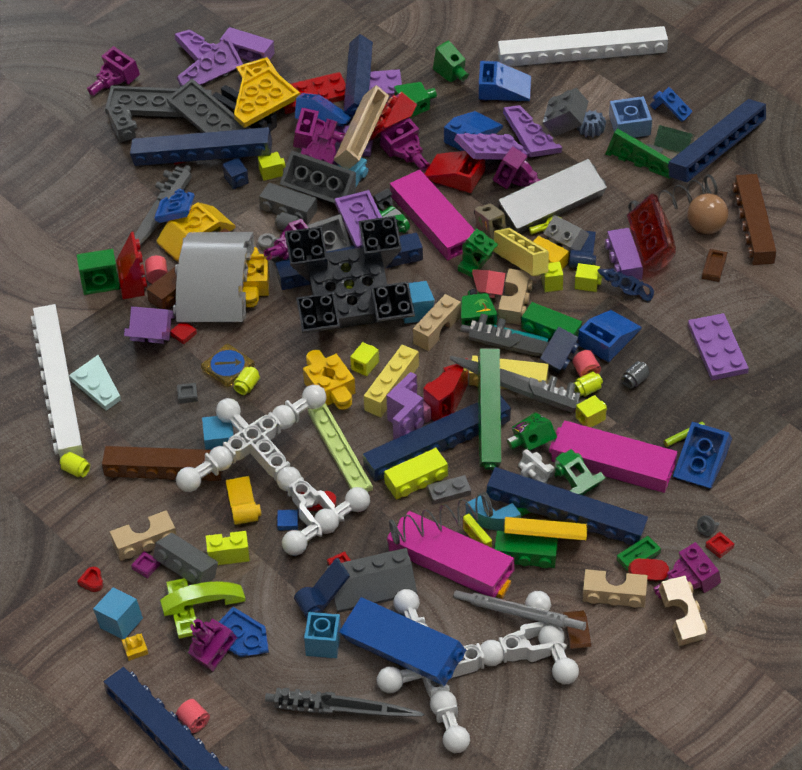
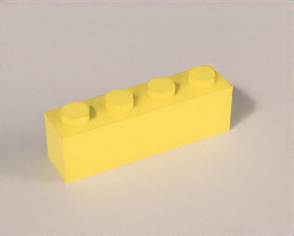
[494,228,549,276]
[364,345,419,417]
[469,356,548,389]

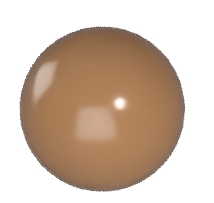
[687,193,728,234]

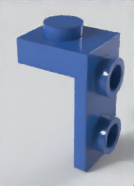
[650,87,692,122]

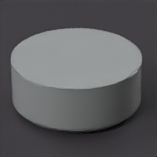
[258,233,276,250]

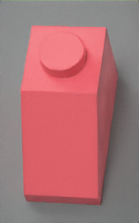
[472,269,505,298]

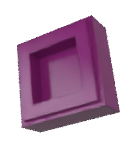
[131,552,160,578]

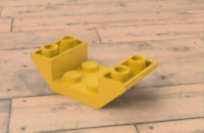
[157,202,236,263]

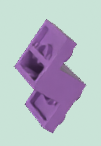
[124,307,175,343]
[386,372,424,440]

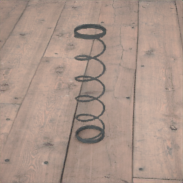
[628,174,718,223]
[389,492,493,545]

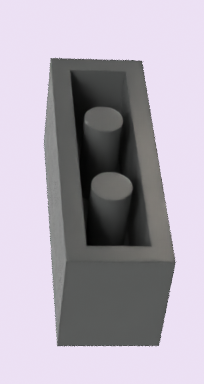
[259,183,317,225]
[153,533,218,584]

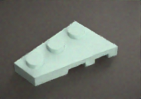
[69,355,121,411]

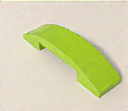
[166,578,196,638]
[160,582,246,616]

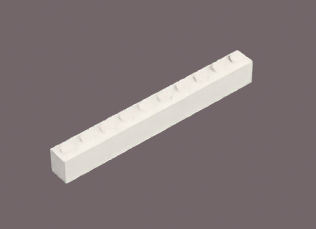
[498,26,668,67]
[31,304,84,459]

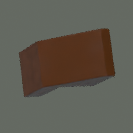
[563,610,591,649]

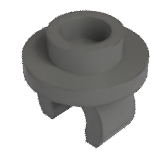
[697,515,720,536]

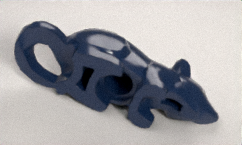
[597,268,654,301]

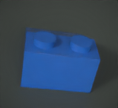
[444,111,503,151]
[673,422,732,489]

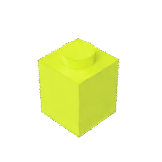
[258,152,286,181]
[541,262,563,292]
[575,263,603,292]
[350,342,379,376]
[575,395,607,427]

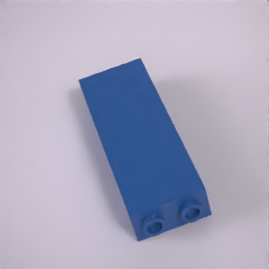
[339,597,466,686]

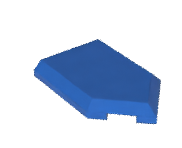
[154,189,195,223]
[219,607,269,657]

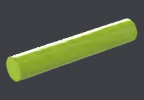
[663,422,705,447]

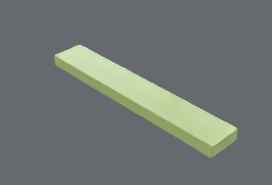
[308,403,373,492]

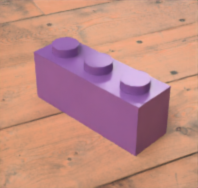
[220,27,275,62]
[605,228,643,280]

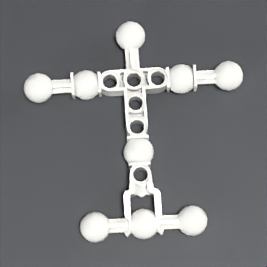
[176,385,370,556]
[377,589,579,753]

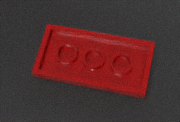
[282,72,346,114]

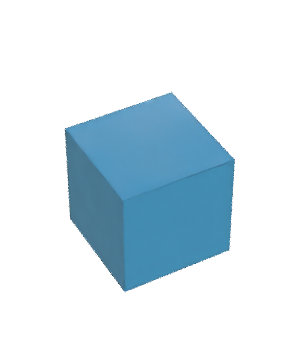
[403,281,435,323]
[202,416,235,450]
[93,587,143,639]
[304,612,341,658]

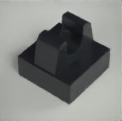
[373,188,393,212]

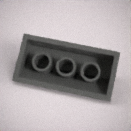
[280,150,356,203]
[327,548,417,613]

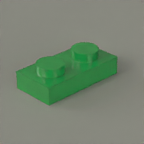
[616,536,661,571]

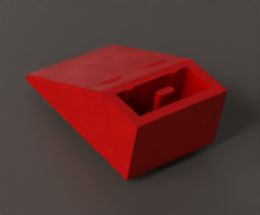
[368,92,417,142]
[424,151,485,193]
[116,232,147,299]
[423,358,468,421]

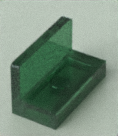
[654,125,695,152]

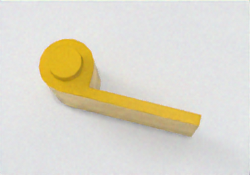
[226,476,262,525]

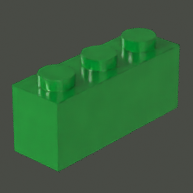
[521,302,582,340]
[495,530,558,568]

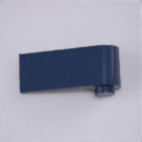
[569,231,596,269]
[294,558,350,619]

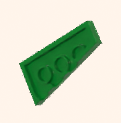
[605,128,671,179]

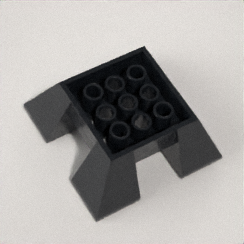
[285,216,415,333]

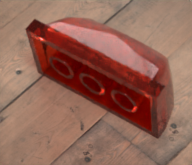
[627,193,676,272]

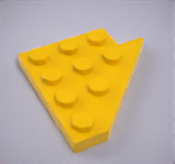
[234,66,300,128]

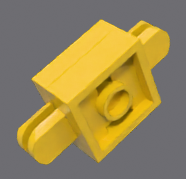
[242,247,269,307]
[303,350,356,410]

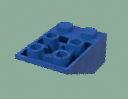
[479,61,531,101]
[295,93,352,126]
[578,310,642,362]

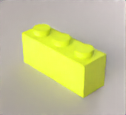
[384,448,448,500]

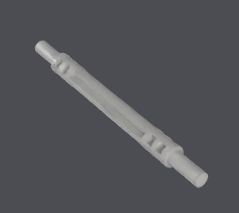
[454,590,586,630]

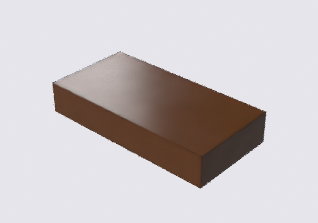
[702,249,728,282]

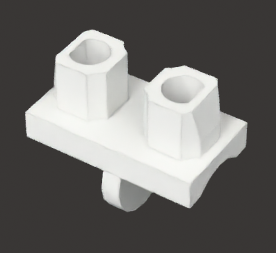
[518,449,555,484]

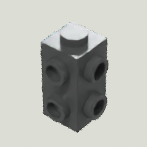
[107,103,138,142]

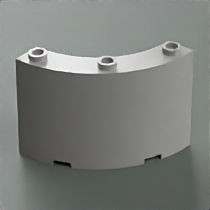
[173,232,254,322]

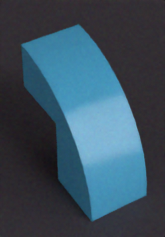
[466,496,521,531]

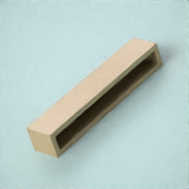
[334,85,389,170]

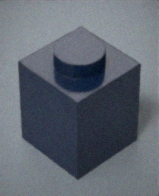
[222,158,249,189]

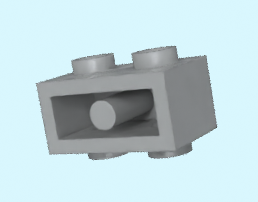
[543,215,589,253]

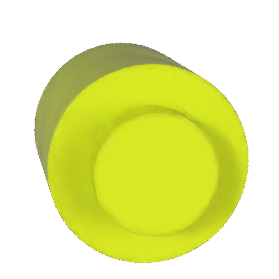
[233,367,260,395]
[574,371,603,397]
[60,452,91,477]

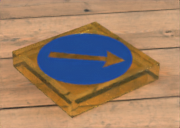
[201,343,255,388]

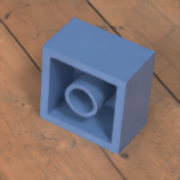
[609,96,652,138]

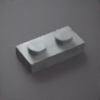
[427,475,471,505]

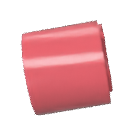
[145,255,168,284]
[572,350,601,377]
[176,699,210,733]

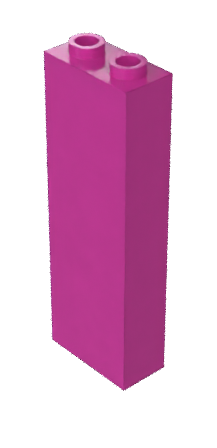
[390,170,475,261]
[549,420,678,493]
[387,511,514,598]

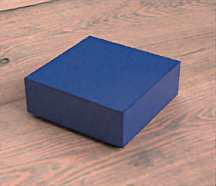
[277,510,298,530]

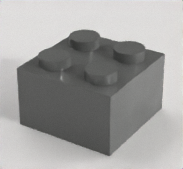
[543,88,589,137]

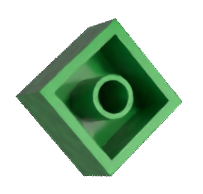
[77,249,120,295]

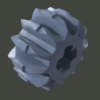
[576,110,606,138]

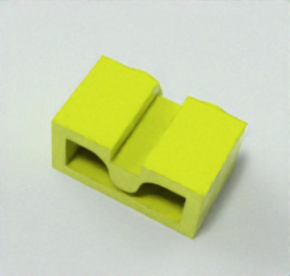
[206,531,250,565]

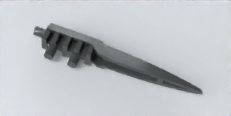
[135,165,192,245]
[460,314,600,361]
[450,356,581,413]
[265,688,425,717]

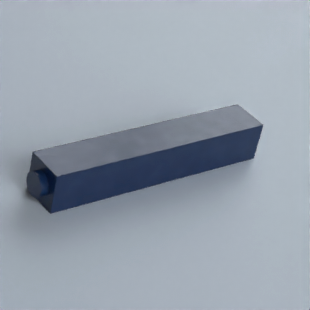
[344,34,373,118]

